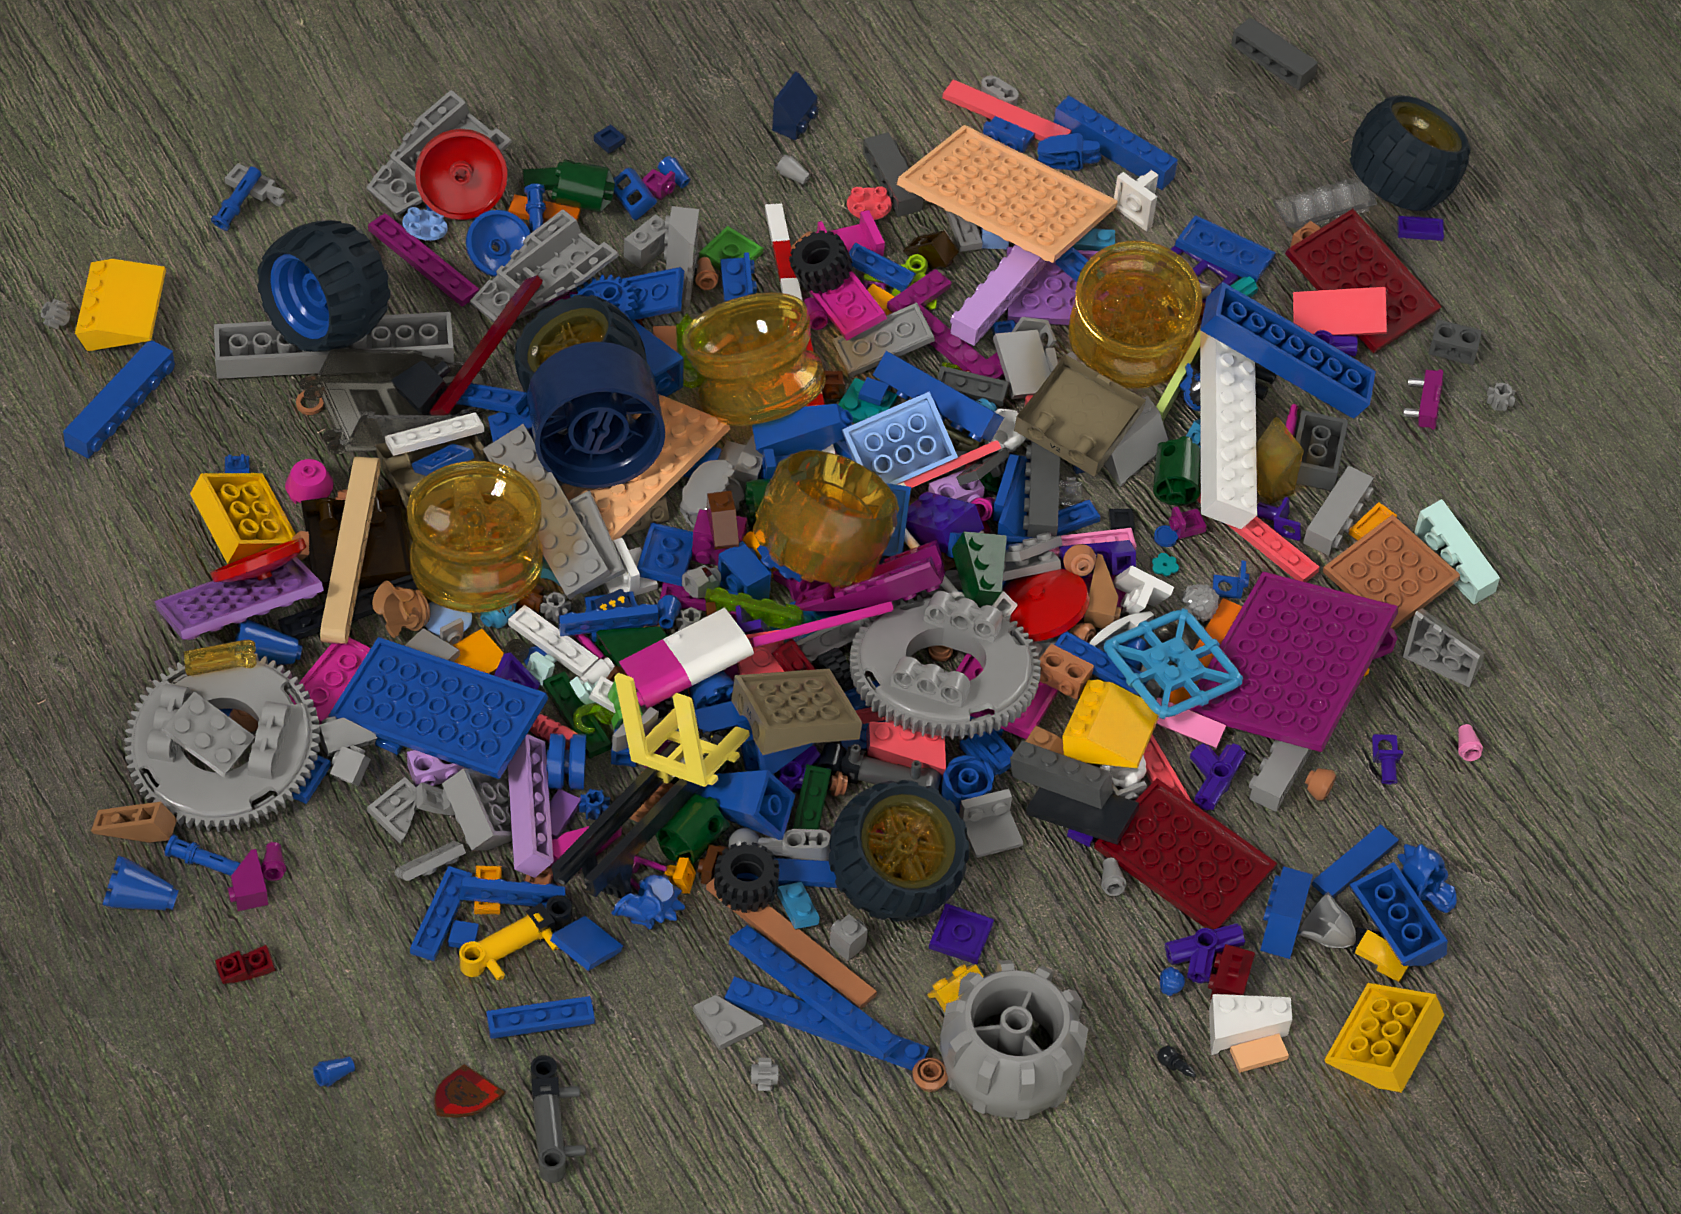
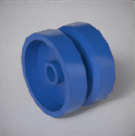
[546,733,586,790]

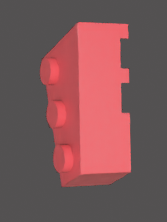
[866,722,946,780]

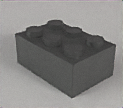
[1287,410,1348,491]

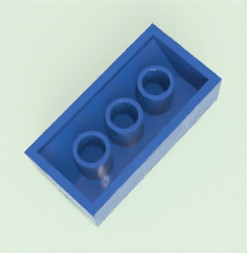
[1350,862,1448,966]

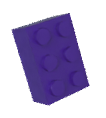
[906,492,984,553]

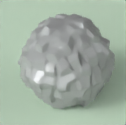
[1181,584,1219,622]

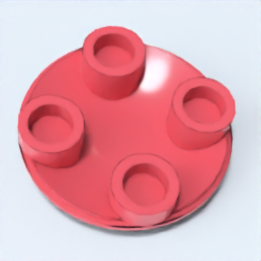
[847,186,892,220]

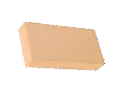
[1230,1033,1289,1073]

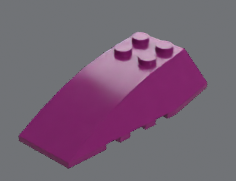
[794,540,946,611]

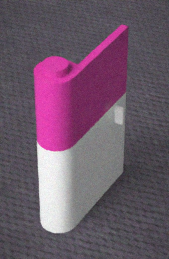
[619,608,754,709]

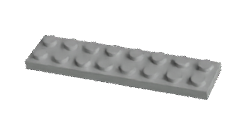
[483,424,611,600]

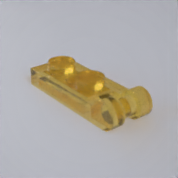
[184,640,257,677]

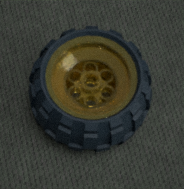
[1350,95,1471,211]

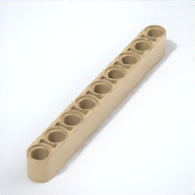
[320,457,381,644]

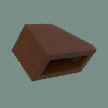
[706,491,739,550]

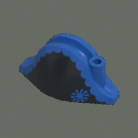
[1179,363,1201,412]

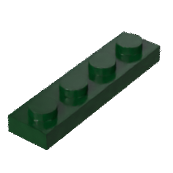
[543,671,612,759]

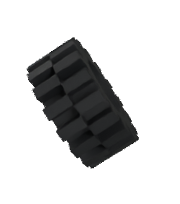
[816,648,855,692]

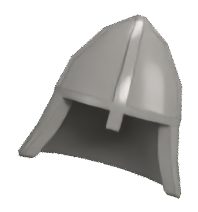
[1297,892,1356,948]

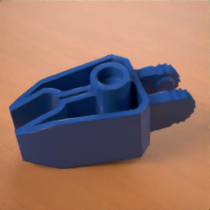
[1037,133,1101,171]

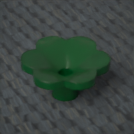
[979,472,1002,492]

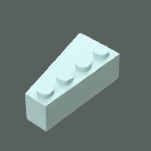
[1414,499,1500,605]

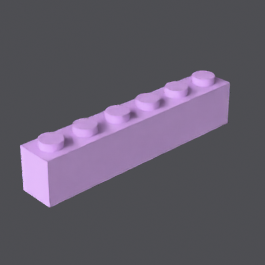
[950,244,1047,346]
[508,734,554,878]

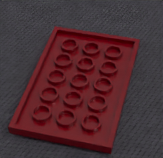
[1285,209,1441,354]
[1094,778,1277,930]

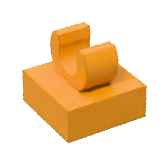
[664,857,696,894]

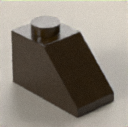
[903,230,959,269]

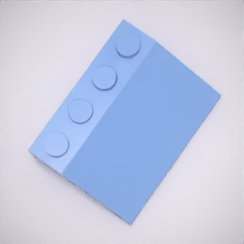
[842,391,958,496]

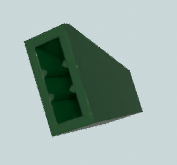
[596,626,670,666]

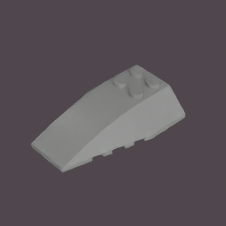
[366,90,512,216]
[470,209,619,322]

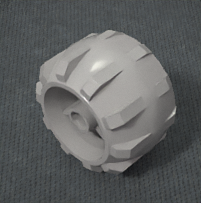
[939,960,1088,1120]

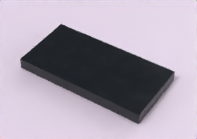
[1026,787,1139,845]

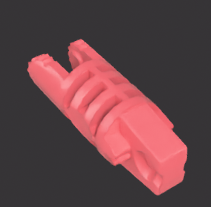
[529,714,578,750]

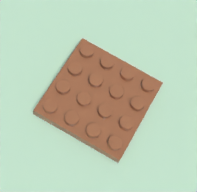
[1323,514,1460,630]

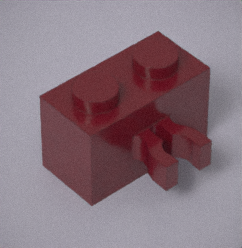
[1208,944,1255,1000]

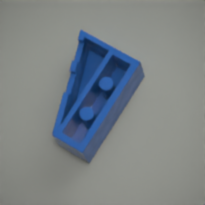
[1260,866,1313,959]

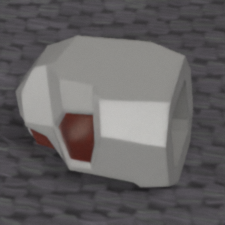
[682,565,721,598]

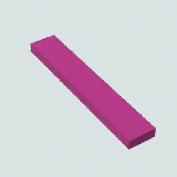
[748,601,894,648]

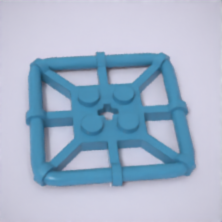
[1104,608,1243,719]

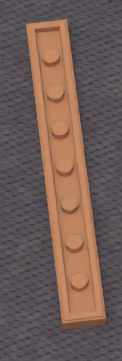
[706,878,877,1010]

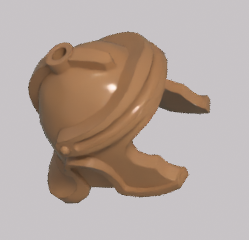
[372,581,430,638]

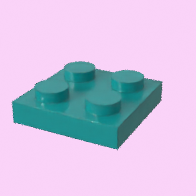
[838,378,897,424]

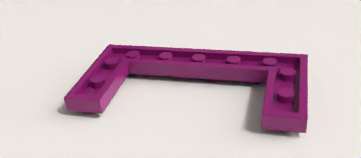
[887,269,1005,380]

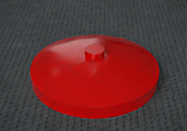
[415,129,507,220]
[210,538,307,582]
[1002,569,1090,642]

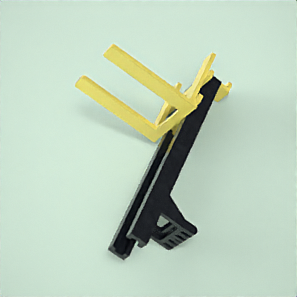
[551,673,750,899]

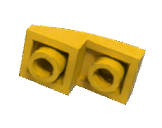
[1355,930,1409,982]

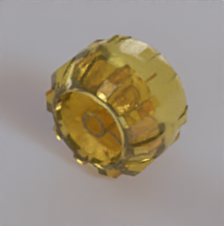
[753,450,899,587]

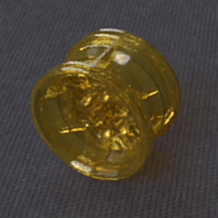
[1068,241,1202,388]

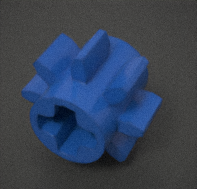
[579,789,610,820]

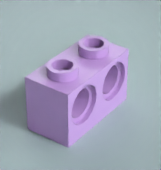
[928,469,985,503]
[407,750,464,787]

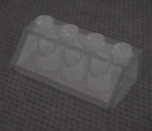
[1273,178,1377,231]

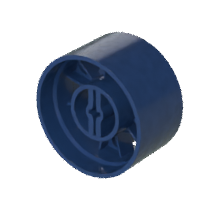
[527,342,665,489]

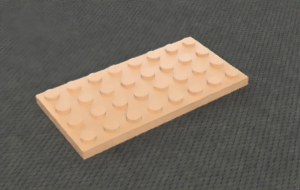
[561,394,730,540]

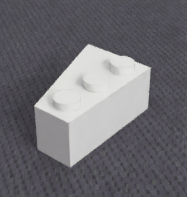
[1209,994,1292,1055]

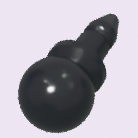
[1157,1046,1197,1078]

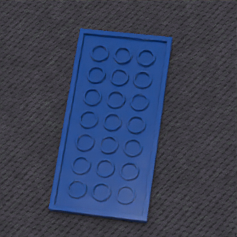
[328,637,549,779]

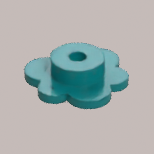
[1152,553,1179,577]

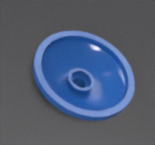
[466,210,531,277]

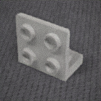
[959,789,1023,858]

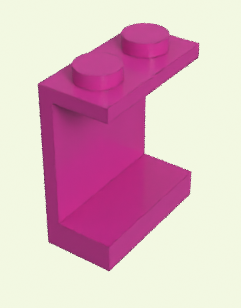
[815,210,885,257]

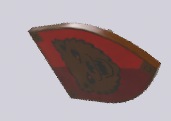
[434,1064,506,1118]

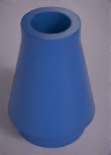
[658,156,691,189]
[657,595,682,629]
[313,1056,355,1087]

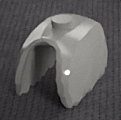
[680,460,745,529]

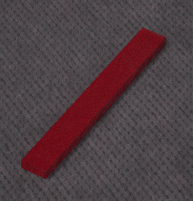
[429,275,543,418]

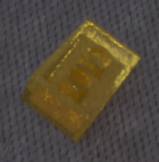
[1256,417,1304,504]

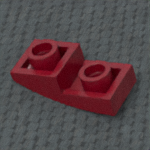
[215,945,276,984]

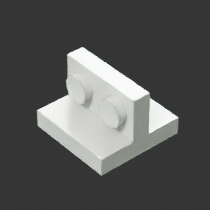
[1114,170,1158,231]
[603,538,658,596]
[1113,566,1174,617]

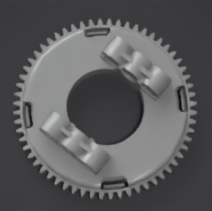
[850,591,1041,740]
[124,650,321,832]

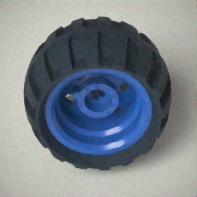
[257,220,390,352]

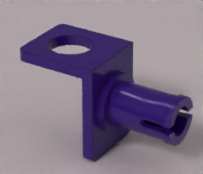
[1257,497,1301,541]
[1372,734,1403,785]

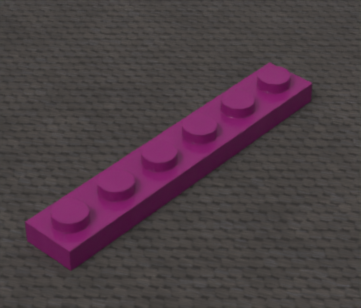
[368,213,479,307]

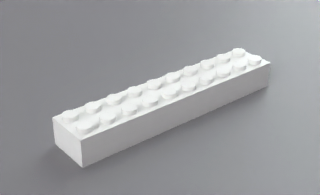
[1200,326,1257,529]

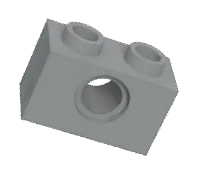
[624,214,669,269]

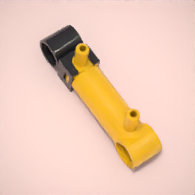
[459,895,572,981]

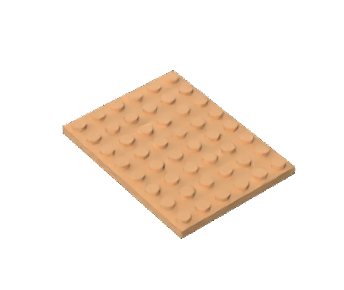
[897,125,1118,263]

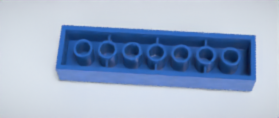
[1200,282,1376,419]

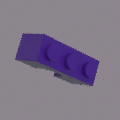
[1059,540,1136,578]

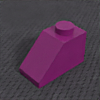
[227,849,268,911]

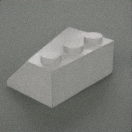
[664,206,699,307]
[1104,396,1168,487]
[1403,608,1485,688]
[442,768,512,851]

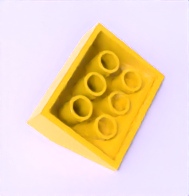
[75,259,166,351]
[190,473,296,564]
[1063,680,1159,768]
[1324,983,1444,1093]

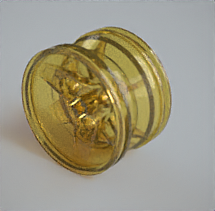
[682,293,826,426]
[407,461,543,613]

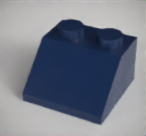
[772,72,819,141]

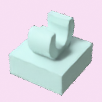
[526,651,556,687]

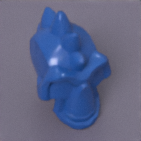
[1397,844,1457,913]
[611,875,685,930]

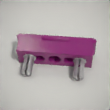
[1403,369,1443,430]

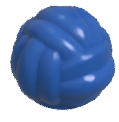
[1160,967,1185,996]

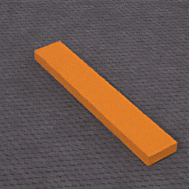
[1169,598,1242,704]

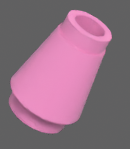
[1458,724,1483,761]

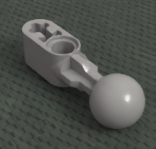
[728,828,831,861]

